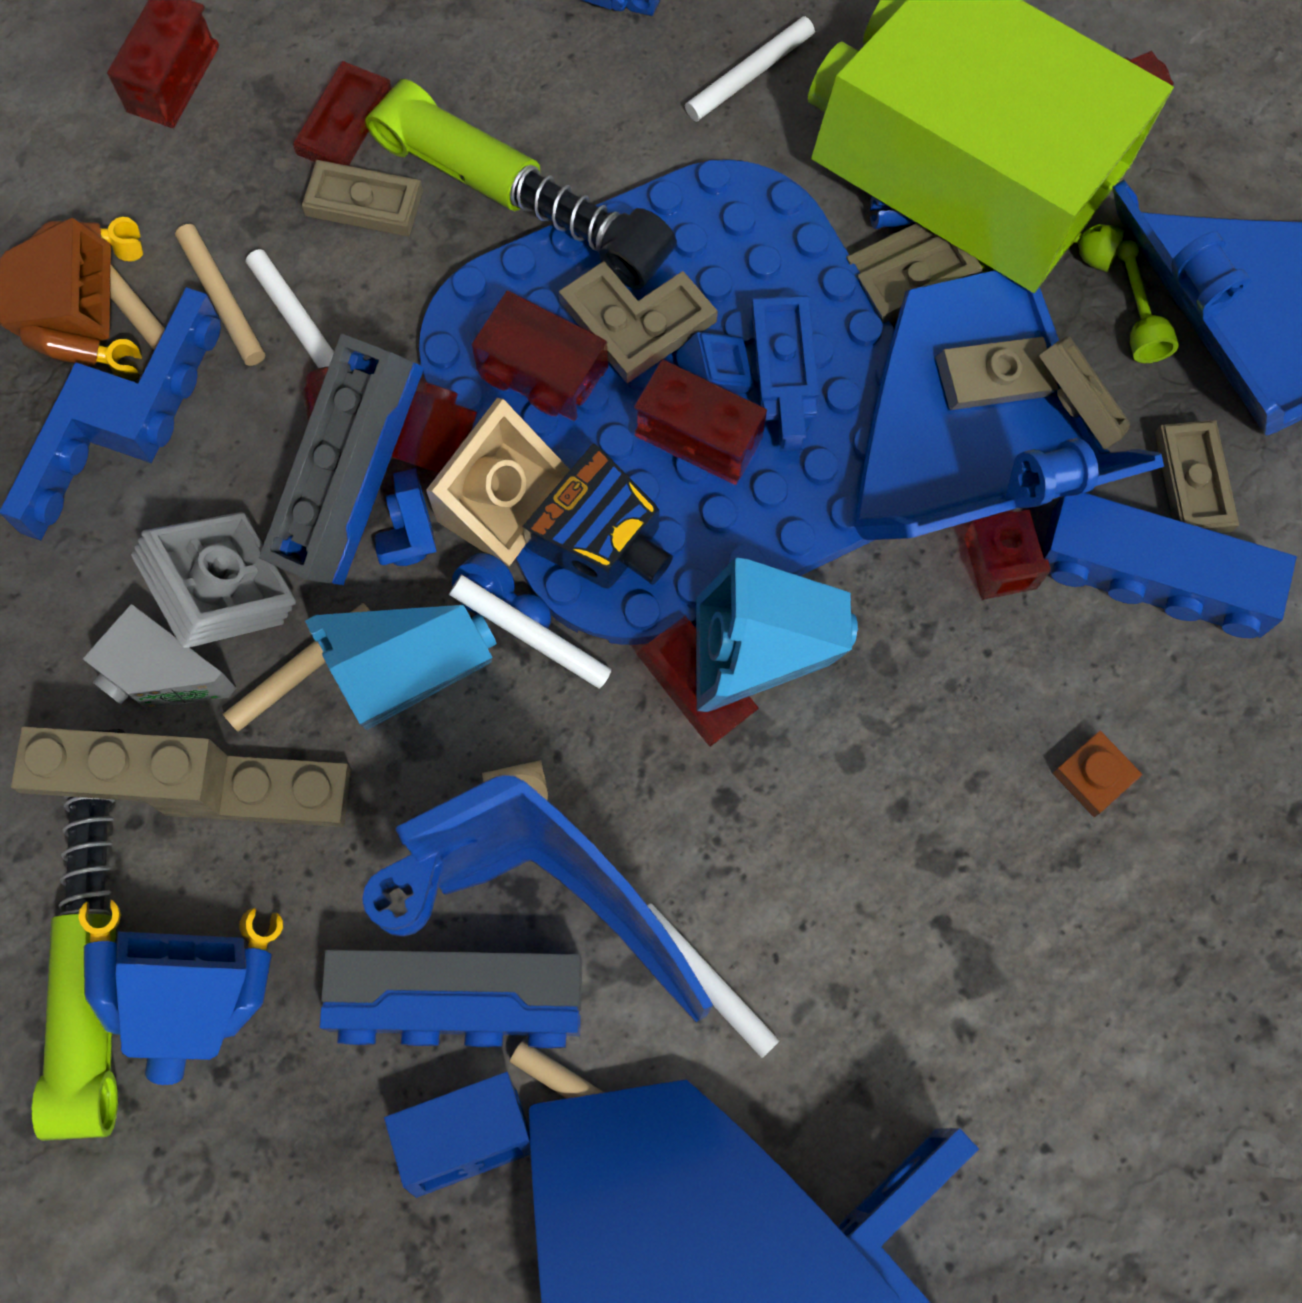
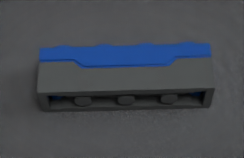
[259,333,425,585]
[320,950,582,1048]

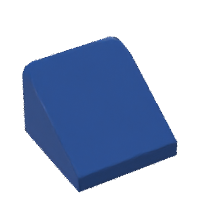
[676,332,755,401]

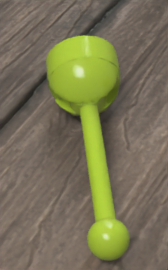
[1074,224,1125,272]
[1116,239,1179,363]

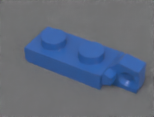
[751,295,820,451]

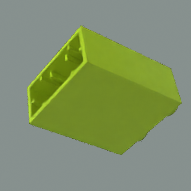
[808,0,1174,294]

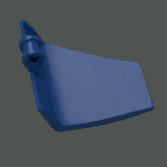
[1112,179,1302,436]
[854,270,1164,540]
[362,775,713,1022]
[529,1079,901,1303]

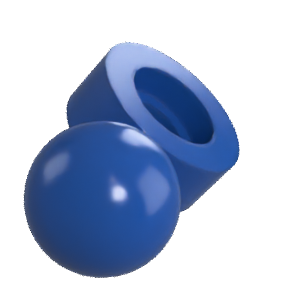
[452,553,551,639]

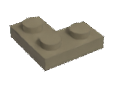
[559,261,718,383]

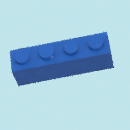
[1037,493,1297,638]

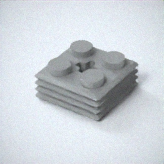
[131,512,296,648]

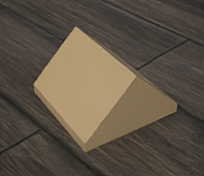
[426,398,570,566]

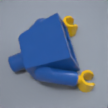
[78,900,283,1085]

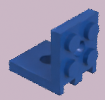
[837,1128,979,1303]

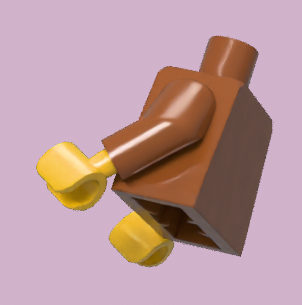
[0,217,143,381]

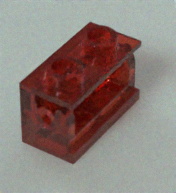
[107,0,219,129]
[471,290,608,421]
[635,359,767,486]

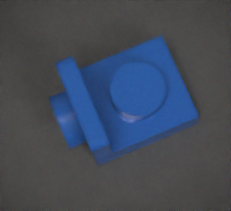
[375,468,437,566]

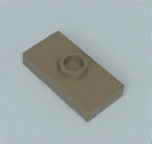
[302,160,423,237]
[1039,335,1131,450]
[936,337,1059,410]
[1155,420,1239,533]

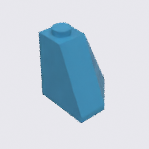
[696,558,858,712]
[305,605,497,730]

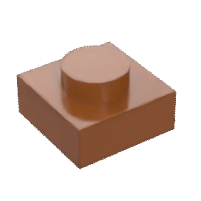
[1052,730,1143,817]

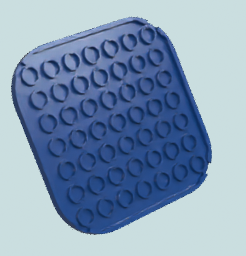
[419,160,894,645]

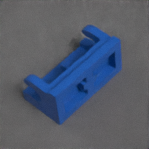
[384,1071,531,1198]

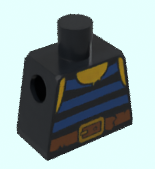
[522,443,673,588]

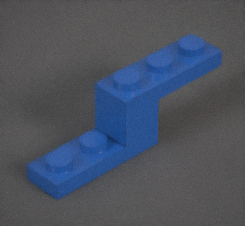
[0,287,221,541]

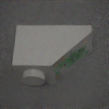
[83,604,237,709]

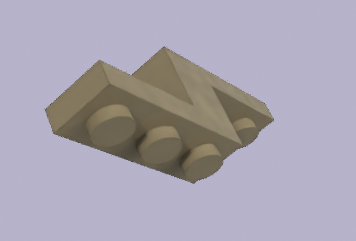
[11,727,351,827]

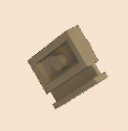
[846,223,982,324]

